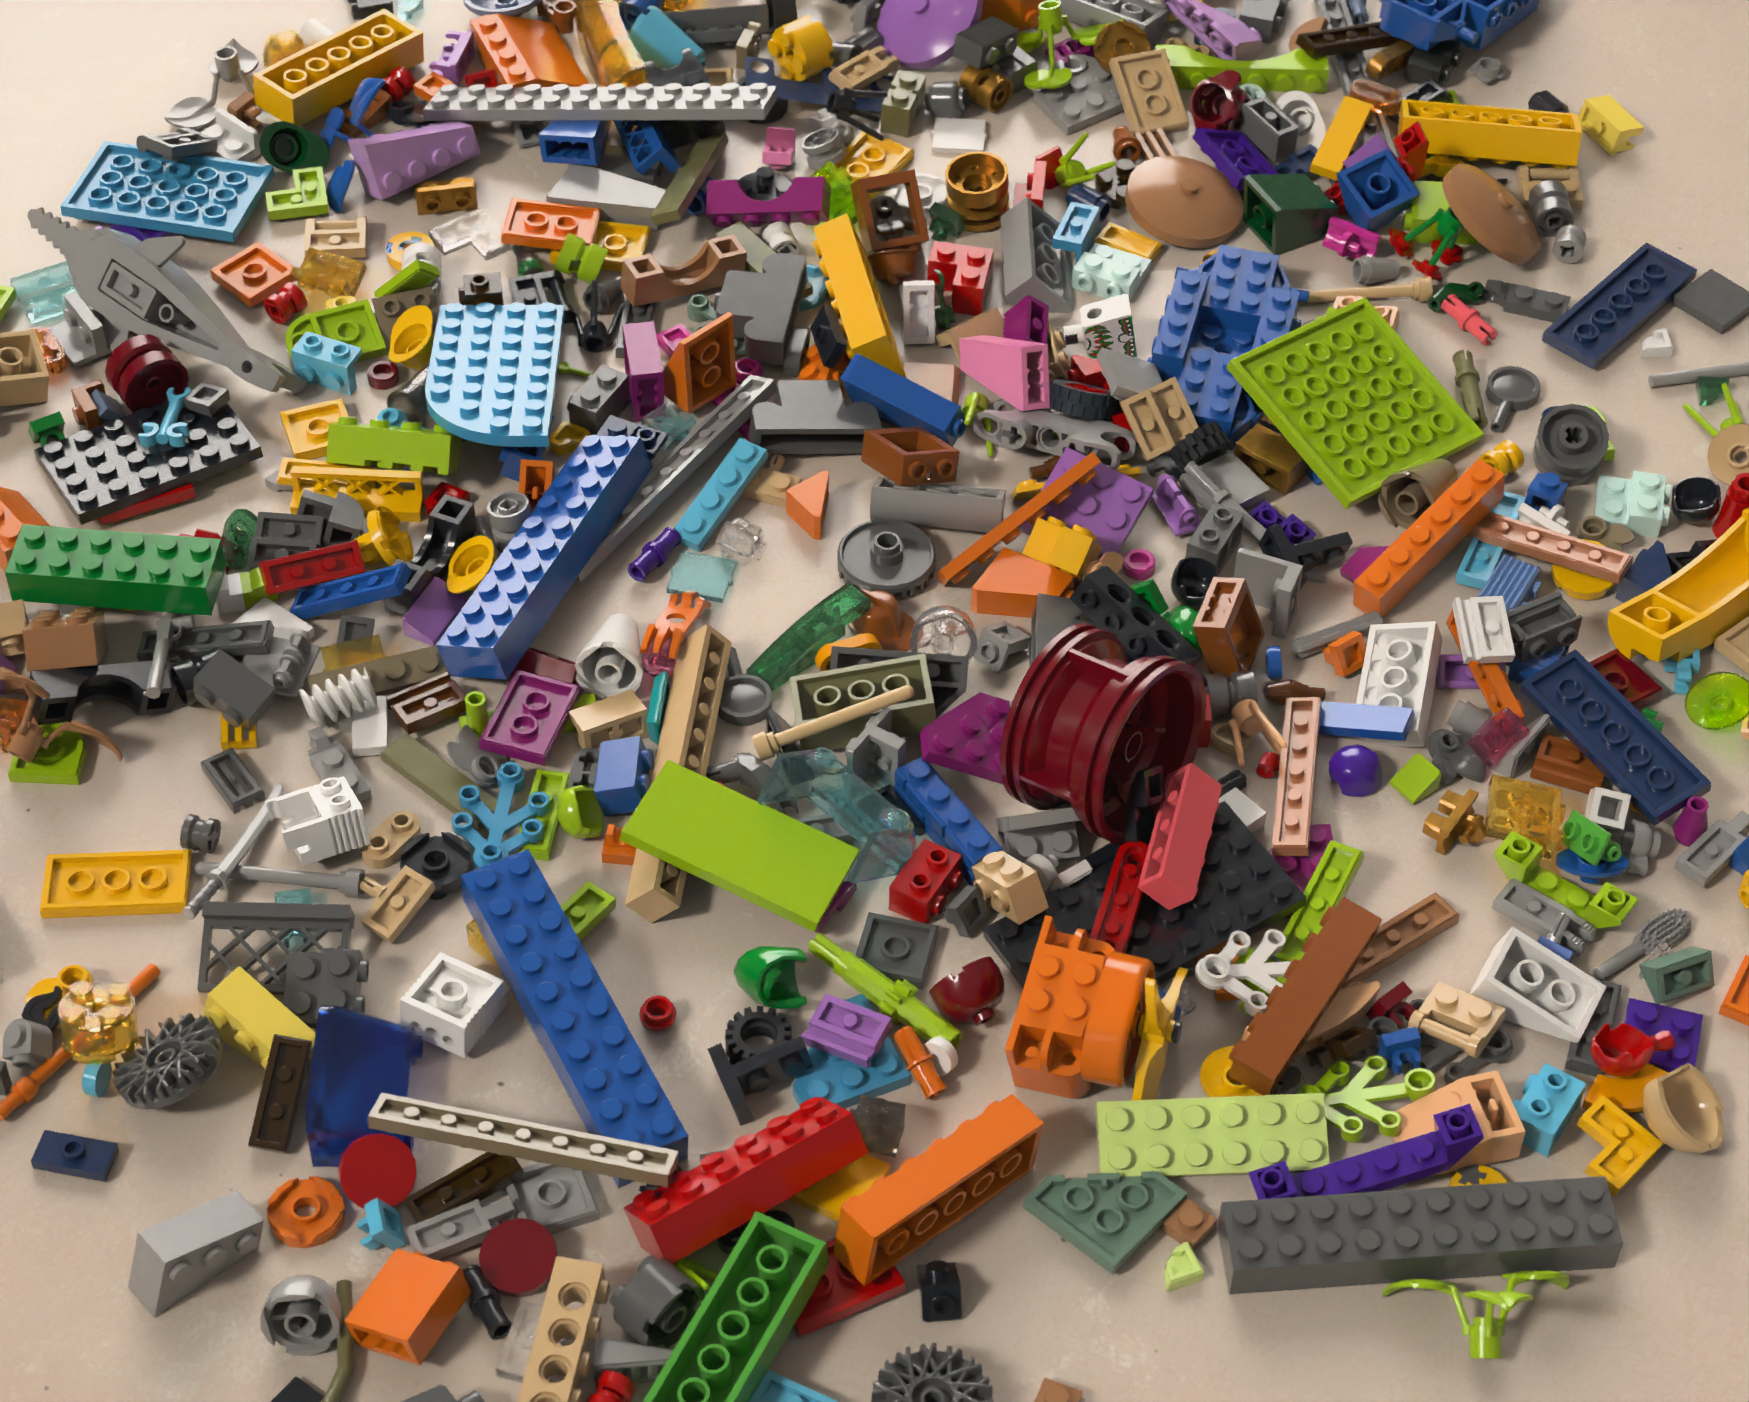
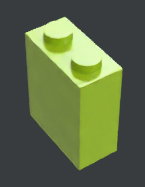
[1403,181,1481,245]

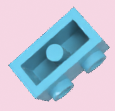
[1513,1063,1586,1157]

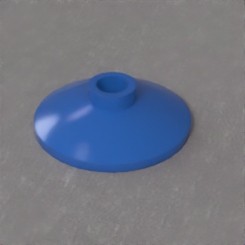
[1556,848,1629,884]

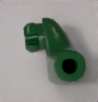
[1428,281,1485,312]

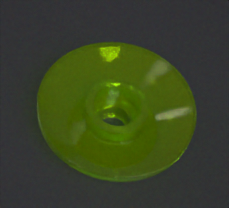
[1685,671,1749,730]

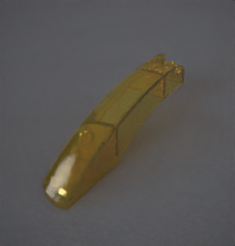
[574,0,647,87]

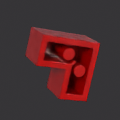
[927,241,994,316]

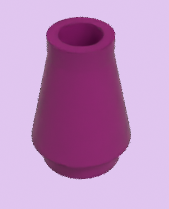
[1673,796,1709,847]

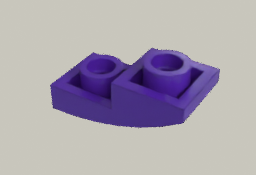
[1249,500,1317,545]

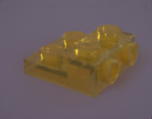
[1484,774,1566,860]

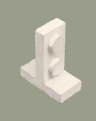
[899,280,935,344]

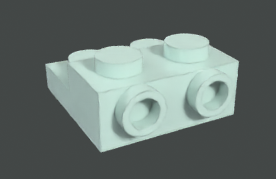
[1072,243,1151,302]
[1594,470,1672,538]

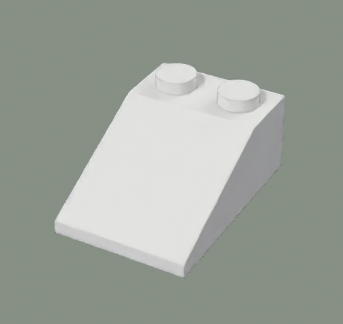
[1470,926,1607,1043]

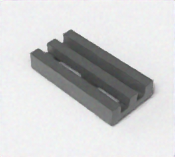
[201,747,266,814]

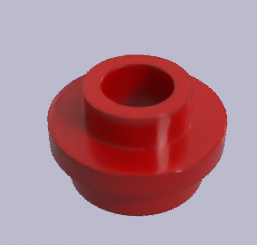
[639,995,677,1031]

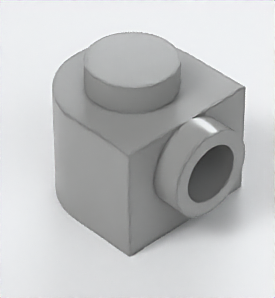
[2,1018,53,1068]

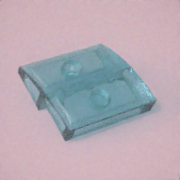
[10,261,88,323]

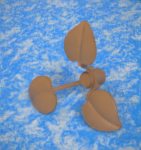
[0,666,123,763]

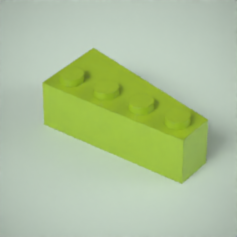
[326,417,462,475]

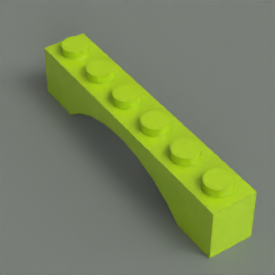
[1155,45,1329,93]

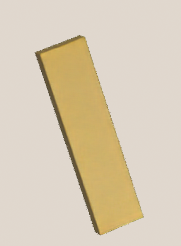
[1309,95,1373,181]

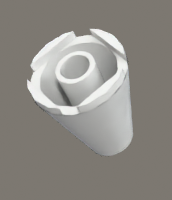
[575,613,643,700]

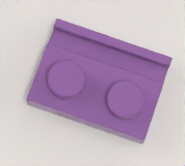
[801,994,894,1069]

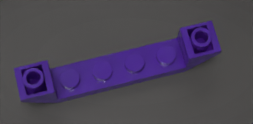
[1248,1103,1484,1200]

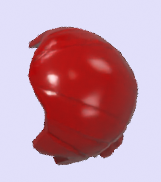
[1590,1023,1676,1078]

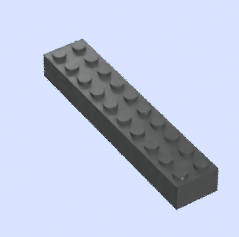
[1217,1176,1623,1295]

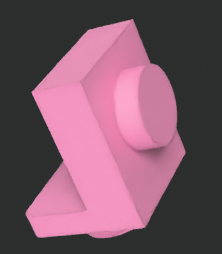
[762,127,796,169]

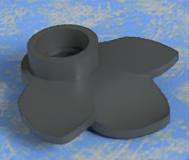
[1428,729,1490,784]

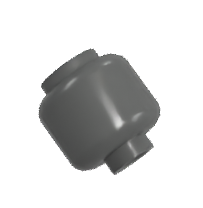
[924,81,969,118]

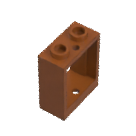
[850,169,929,255]
[861,426,960,486]
[1193,577,1265,678]

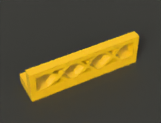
[290,466,425,522]

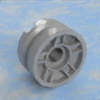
[801,127,847,169]

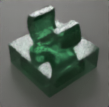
[929,202,965,242]

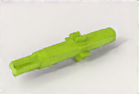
[808,932,963,1049]

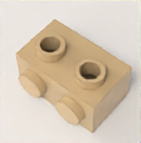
[972,850,1049,925]

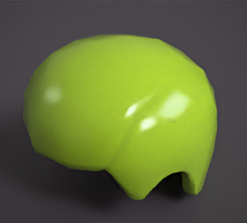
[557,785,604,839]

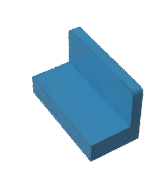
[1053,202,1100,263]

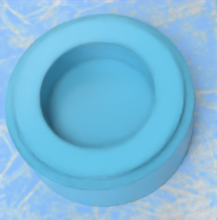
[82,1058,112,1097]

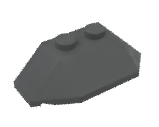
[830,646,969,717]

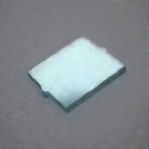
[666,550,737,603]

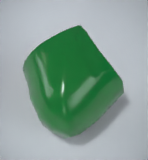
[734,946,807,1009]

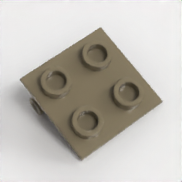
[371,286,439,356]

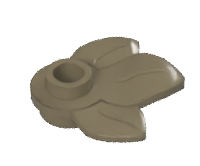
[1576,516,1635,552]

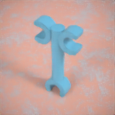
[138,387,191,447]

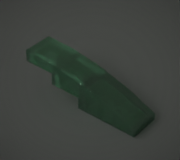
[746,582,871,691]

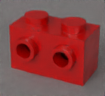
[889,839,964,924]

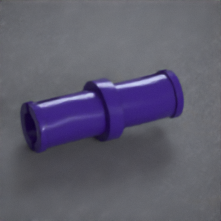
[627,527,682,581]

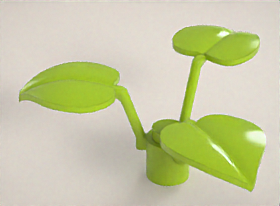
[1017,0,1124,89]
[1383,1270,1569,1359]

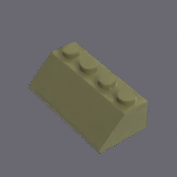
[790,653,937,755]

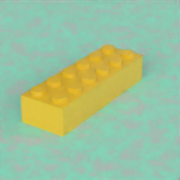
[253,9,424,126]
[1397,99,1582,169]
[812,213,907,377]

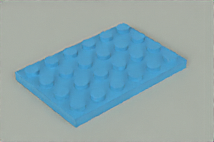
[60,141,274,242]

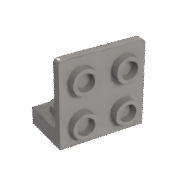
[1234,548,1303,639]

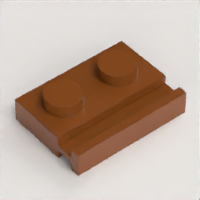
[1530,733,1605,795]

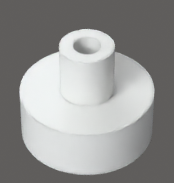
[1024,854,1059,891]

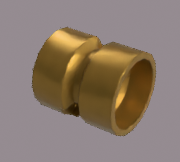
[959,65,1013,113]

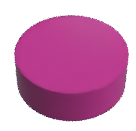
[1122,549,1156,580]

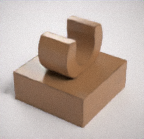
[227,90,261,129]

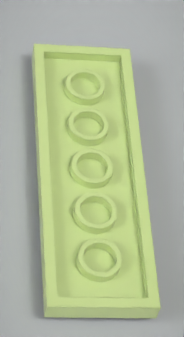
[1095,1093,1330,1177]

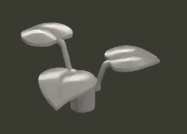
[164,38,281,129]

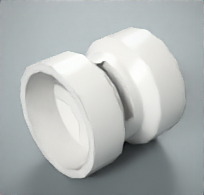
[762,221,800,255]

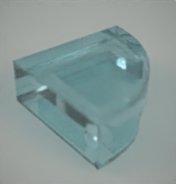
[395,0,424,21]

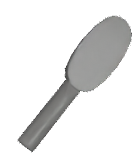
[1593,908,1691,980]

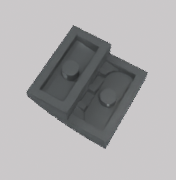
[597,145,663,186]
[247,511,326,570]

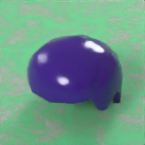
[1328,744,1382,797]

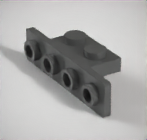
[663,4,769,48]

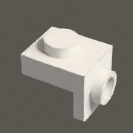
[809,108,855,144]

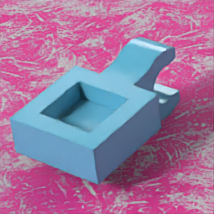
[1664,648,1701,695]

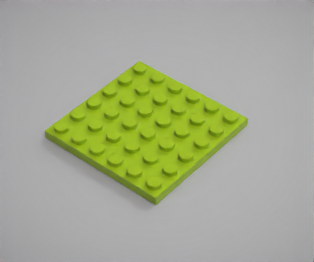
[1226,297,1484,509]

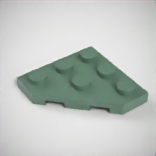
[1023,1171,1187,1275]

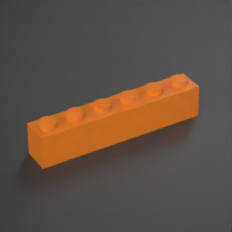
[1353,458,1505,618]

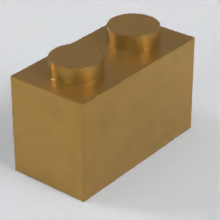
[1234,423,1309,495]

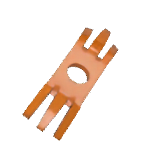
[640,590,711,659]

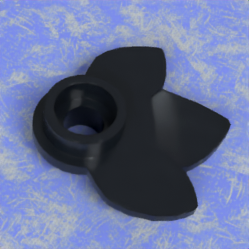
[386,100,438,125]

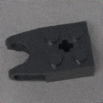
[644,47,726,149]

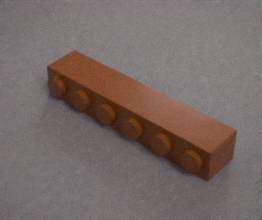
[1228,897,1382,1095]

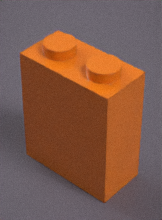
[344,1248,471,1366]

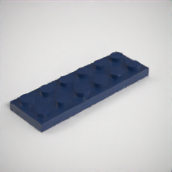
[1542,242,1697,369]
[1521,649,1711,825]

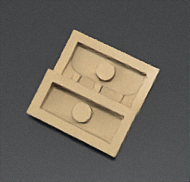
[1119,377,1199,461]

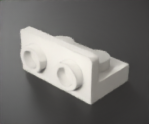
[201,107,261,162]

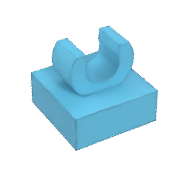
[357,1198,406,1251]

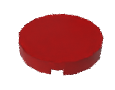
[338,1132,417,1209]

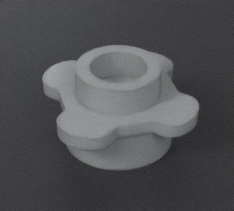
[1470,57,1505,83]

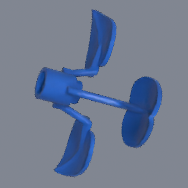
[319,78,387,214]

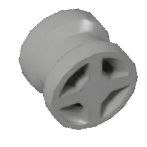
[1553,225,1587,264]

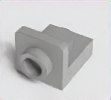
[973,621,1031,672]

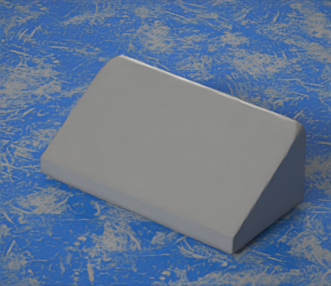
[1489,713,1550,779]

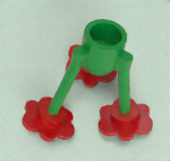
[1389,207,1464,281]

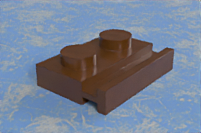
[386,671,466,735]

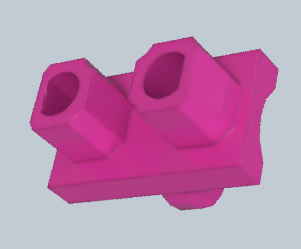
[1322,216,1382,259]

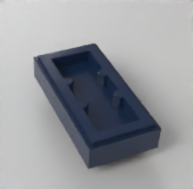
[31,1130,119,1182]

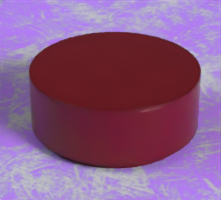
[367,361,399,390]

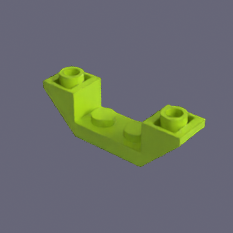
[1493,830,1638,929]

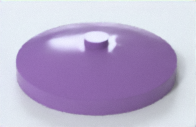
[877,0,983,69]

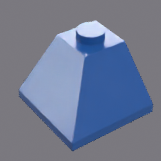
[1337,148,1420,232]

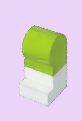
[217,567,279,615]

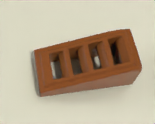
[339,89,392,139]

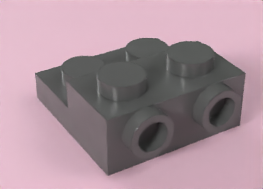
[282,948,369,1030]

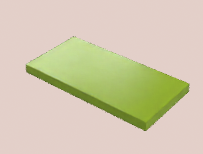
[619,760,860,932]

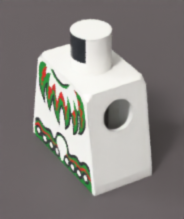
[1064,294,1137,359]

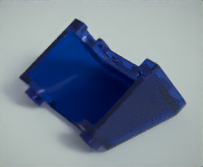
[306,1005,423,1167]

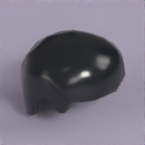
[1671,476,1721,524]
[1170,557,1217,609]

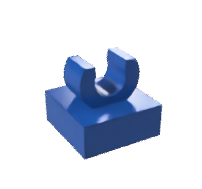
[1378,1026,1421,1075]

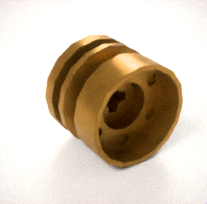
[945,151,1010,232]

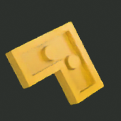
[1576,1095,1663,1197]

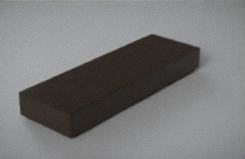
[248,1034,313,1154]
[403,1152,525,1223]

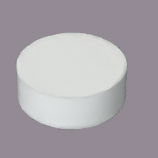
[923,1037,958,1076]

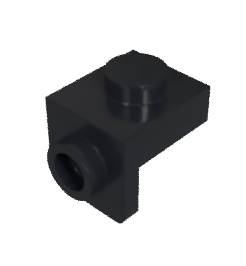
[916,1260,962,1322]

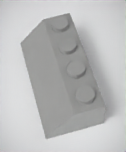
[1000,197,1073,313]

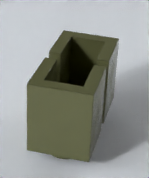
[880,69,926,138]

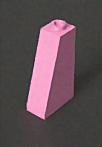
[959,335,1050,411]

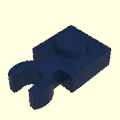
[1275,144,1318,179]

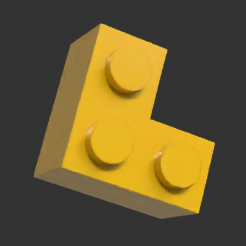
[1022,516,1102,582]

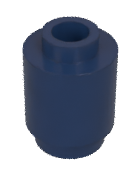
[1065,183,1111,222]

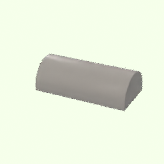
[1046,0,1170,48]
[870,477,1006,532]

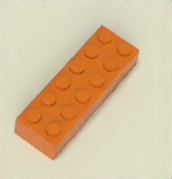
[833,1094,1044,1286]

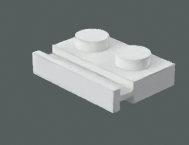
[1452,596,1516,664]

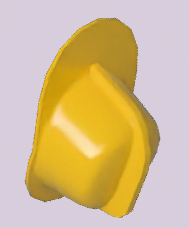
[389,305,434,373]
[447,536,498,594]

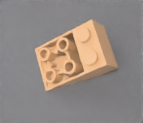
[1387,1070,1526,1177]

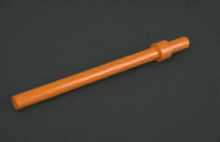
[0,963,161,1121]

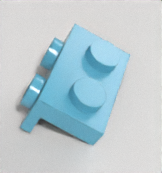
[291,332,362,396]

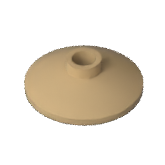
[1707,424,1749,485]

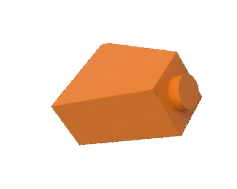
[971,547,1075,618]

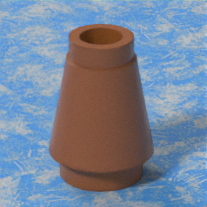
[1113,126,1142,162]

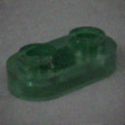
[221,509,257,570]

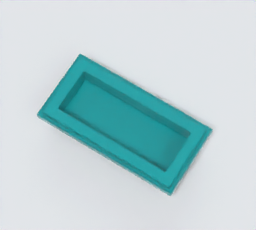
[646,671,670,745]

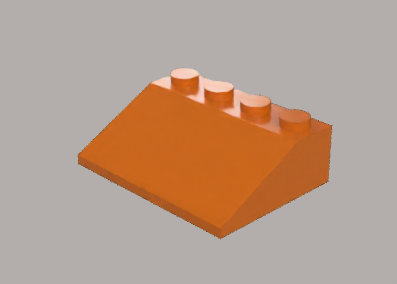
[470,13,589,87]

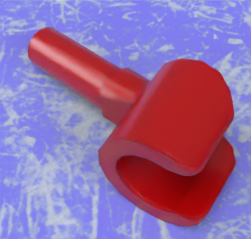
[1256,751,1280,779]

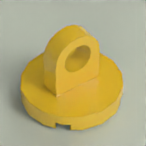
[353,506,414,566]

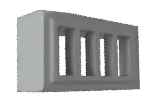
[593,1338,673,1384]

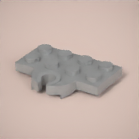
[1033,54,1124,136]

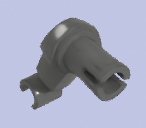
[706,753,799,816]

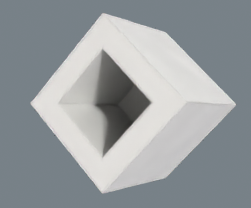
[1584,787,1631,832]

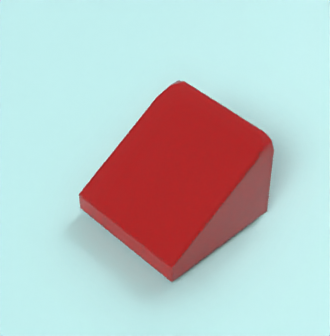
[1035,145,1063,190]

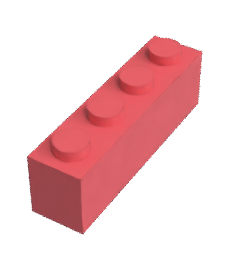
[1138,762,1222,910]

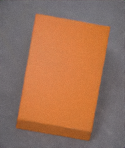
[519,459,555,511]
[786,471,829,540]

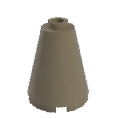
[1378,459,1458,529]

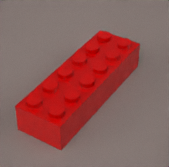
[623,1097,869,1264]

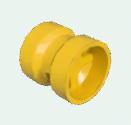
[1479,440,1524,478]

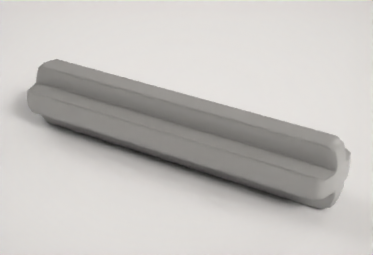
[1292,611,1384,658]

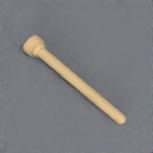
[1299,277,1433,304]
[752,685,914,761]

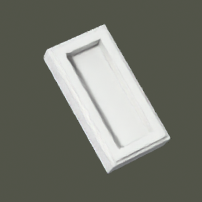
[352,695,388,757]

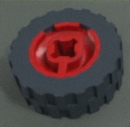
[1049,380,1119,421]

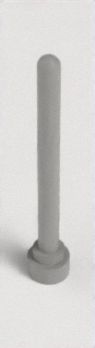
[195,861,366,898]

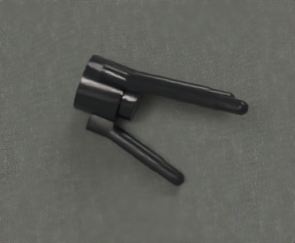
[826,87,888,141]
[574,279,624,353]

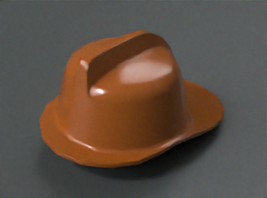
[867,249,922,287]
[847,589,920,652]

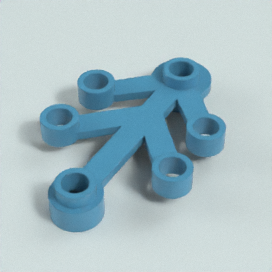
[451,762,550,868]

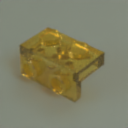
[290,247,367,298]

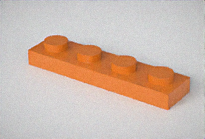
[1446,608,1525,736]

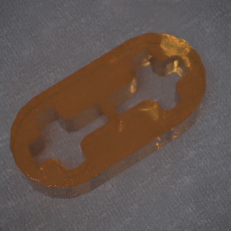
[1349,79,1403,116]
[29,327,68,375]

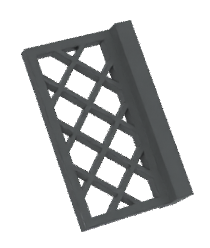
[197,901,355,995]

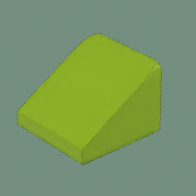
[1389,753,1441,805]

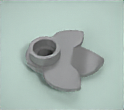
[446,725,507,787]

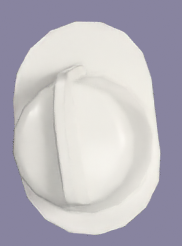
[1275,90,1326,152]

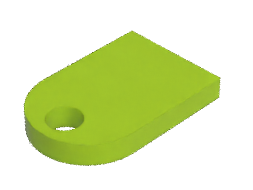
[285,299,387,363]

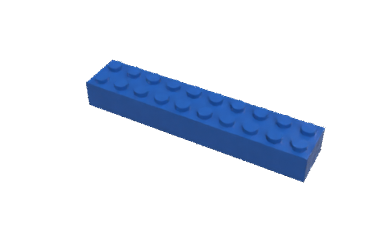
[436,435,653,679]
[461,849,688,1188]

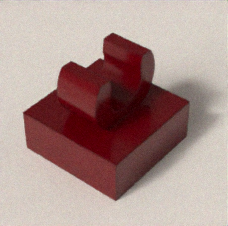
[1366,981,1415,1030]

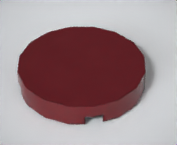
[479,1218,558,1298]

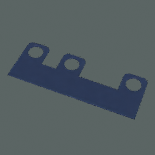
[744,57,894,112]

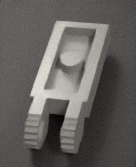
[1492,878,1597,957]

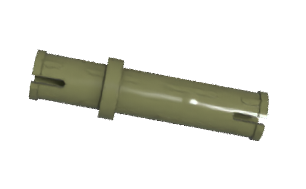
[1452,350,1488,430]

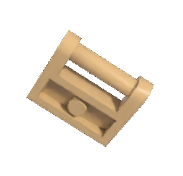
[1516,165,1584,209]
[304,216,368,260]
[1407,981,1506,1058]

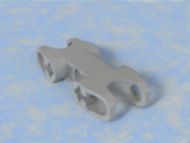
[973,399,1139,470]

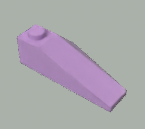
[1160,0,1262,61]

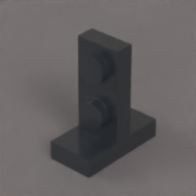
[1258,524,1353,590]
[707,1035,813,1126]

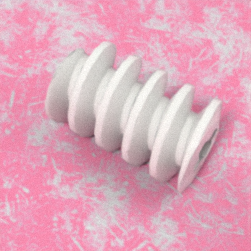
[299,667,377,728]

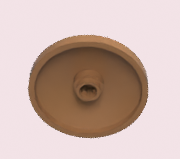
[1125,156,1243,248]
[1443,164,1540,264]

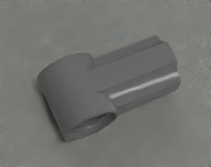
[829,27,883,68]

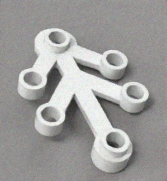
[1195,929,1292,1016]

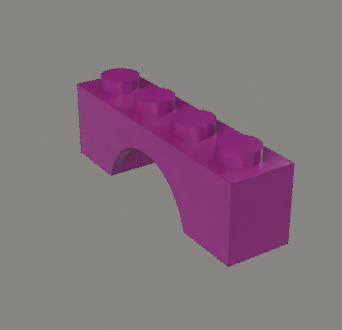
[705,176,831,228]

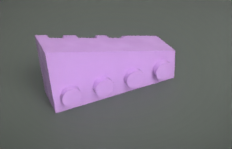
[348,121,481,200]

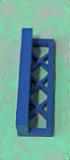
[613,120,681,175]

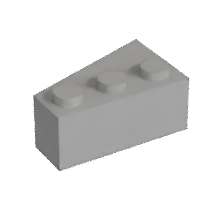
[128,1191,264,1318]

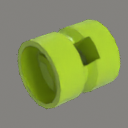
[554,233,608,285]

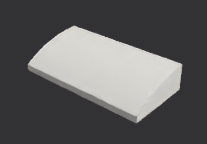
[1354,621,1443,747]

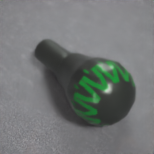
[512,245,544,276]

